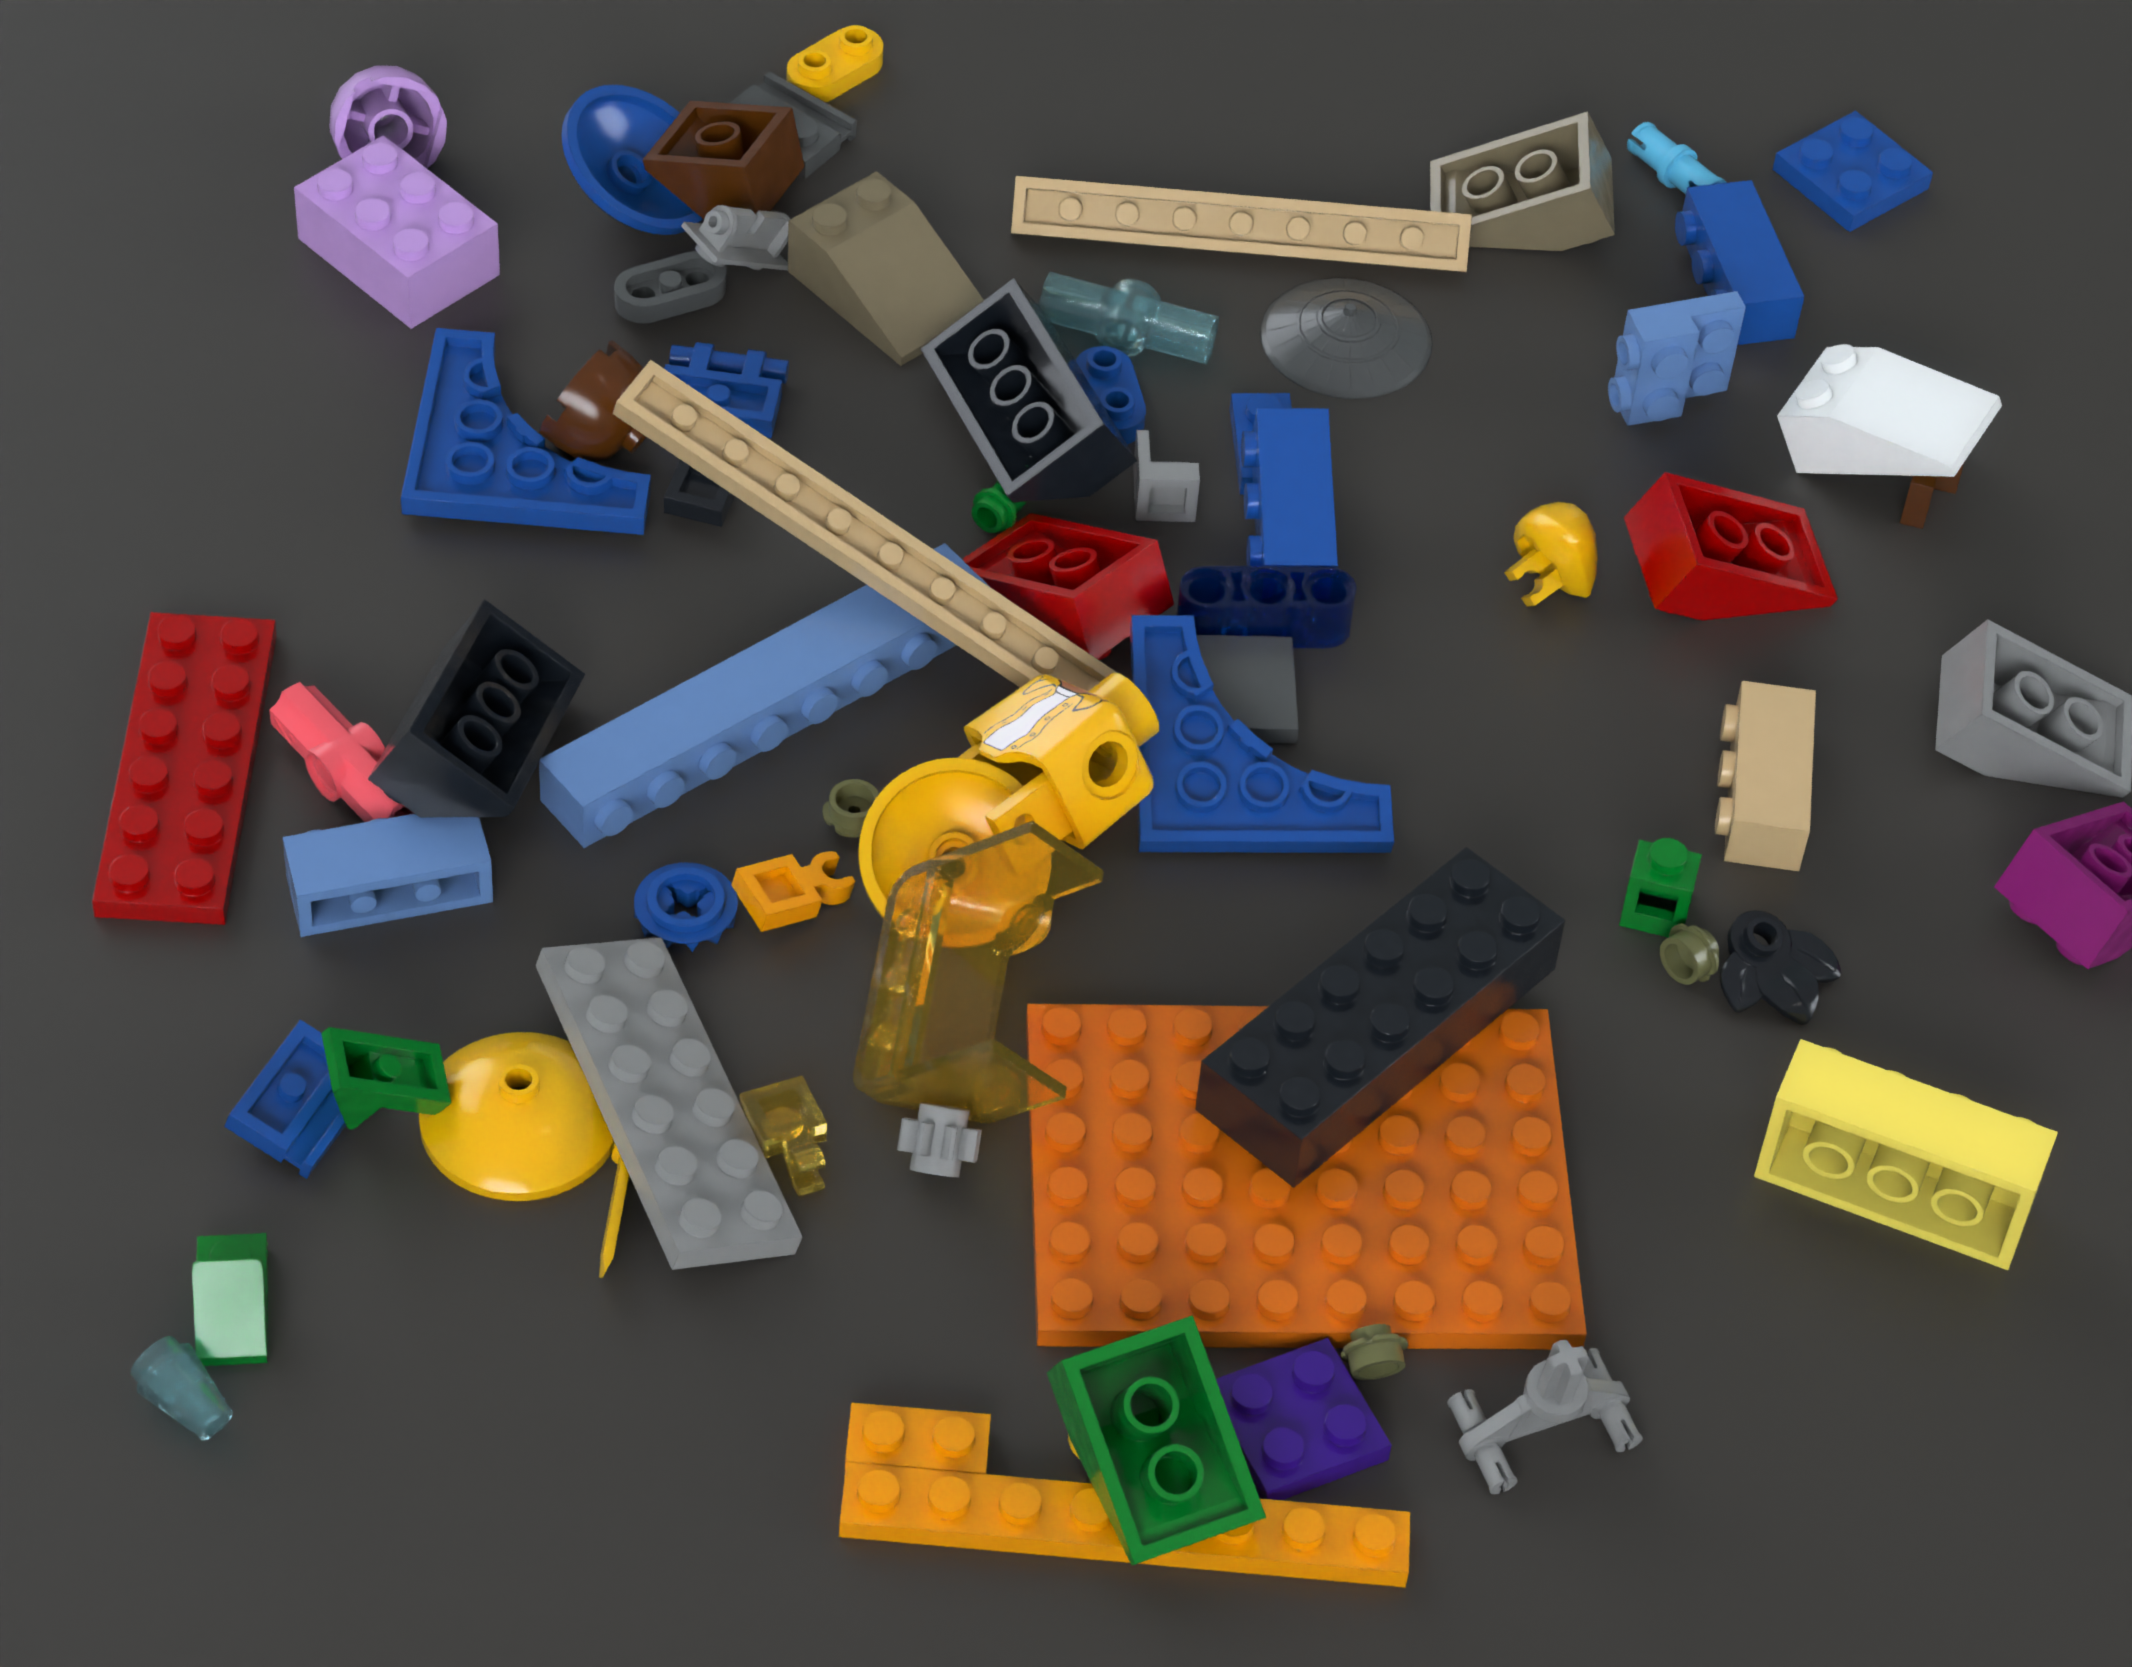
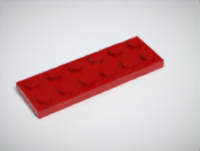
[92,612,277,925]

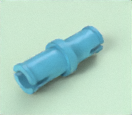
[1627,122,1727,195]

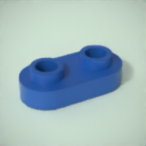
[1076,346,1146,444]

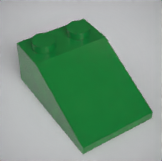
[1046,1315,1266,1566]

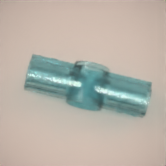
[1038,272,1219,364]

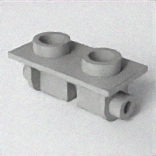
[681,205,790,271]

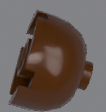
[539,340,647,462]

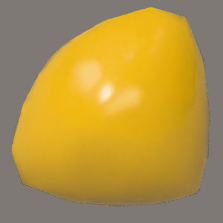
[1504,502,1598,607]

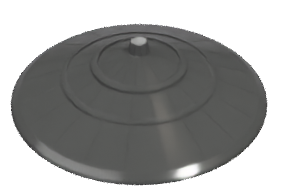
[1260,278,1433,399]

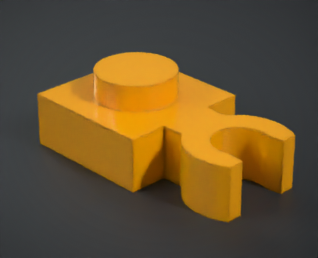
[731,851,856,932]

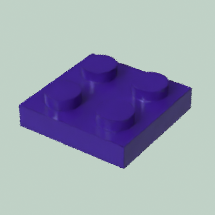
[1216,1338,1392,1500]

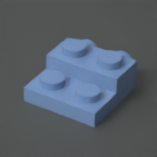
[1608,291,1746,426]

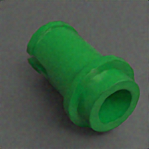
[971,465,1028,533]

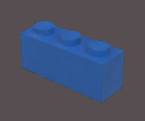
[1675,180,1804,345]
[1241,408,1338,596]

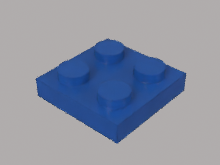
[1772,111,1933,232]

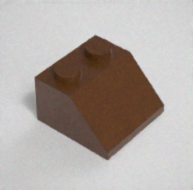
[643,101,805,219]

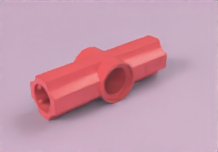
[269,682,415,822]

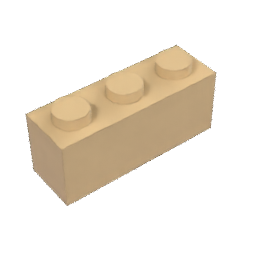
[1715,681,1816,871]

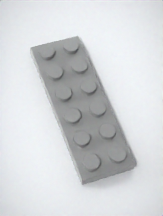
[535,937,803,1270]

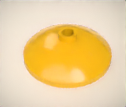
[858,758,1053,951]
[419,1032,614,1201]

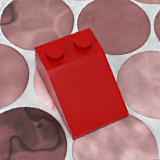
[1624,472,1838,621]
[962,513,1174,660]

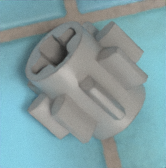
[897,1103,982,1177]

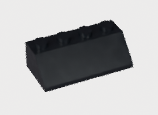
[921,278,1137,502]
[368,599,585,818]

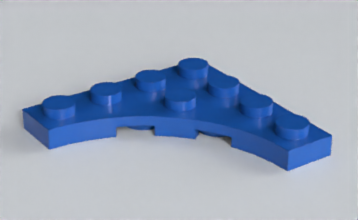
[401,328,651,535]
[1130,615,1394,853]

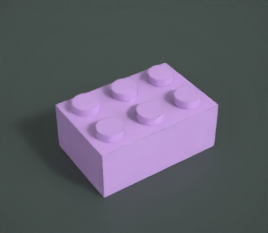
[294,135,500,329]

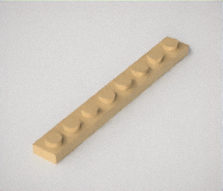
[1011,176,1472,272]

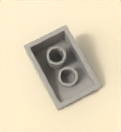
[1935,619,2132,798]

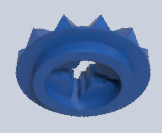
[634,862,738,953]

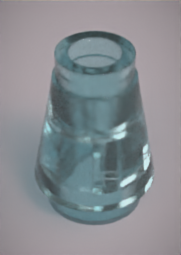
[131,1336,233,1440]

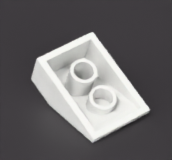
[1777,344,2002,477]

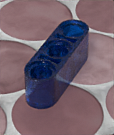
[1176,566,1357,648]

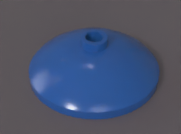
[562,85,703,235]

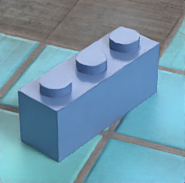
[283,814,493,937]

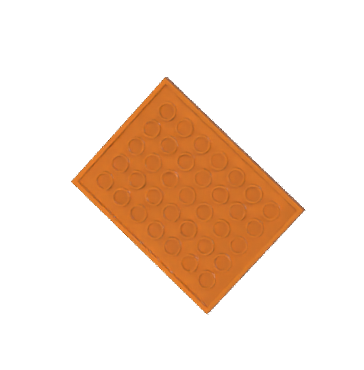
[1026,1004,1587,1350]

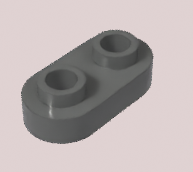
[614,251,727,324]

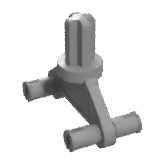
[1447,1340,1643,1494]

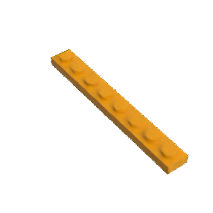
[839,1462,1410,1588]

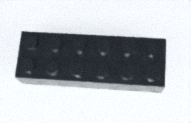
[1195,847,1565,1188]

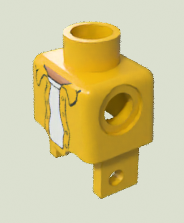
[957,672,1159,871]

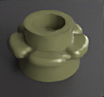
[822,779,879,838]
[1660,923,1719,985]
[1341,1324,1408,1380]

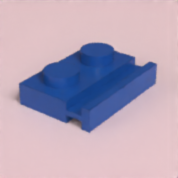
[224,1019,346,1179]

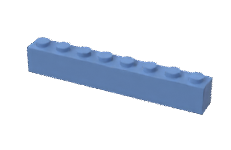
[539,543,990,848]

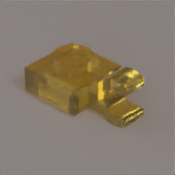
[740,1075,827,1197]

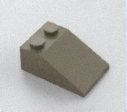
[1430,111,1615,251]
[788,171,984,366]

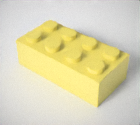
[1754,1039,2058,1270]

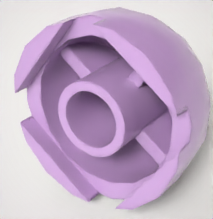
[329,66,447,168]

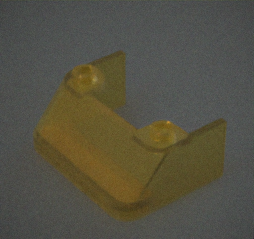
[853,821,1104,1124]

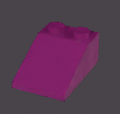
[1994,801,2132,969]

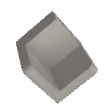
[1133,430,1200,522]

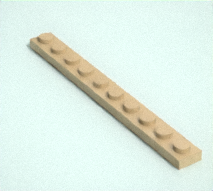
[613,360,1117,691]

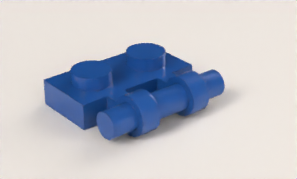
[664,342,789,438]

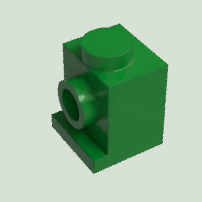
[1619,838,1702,937]

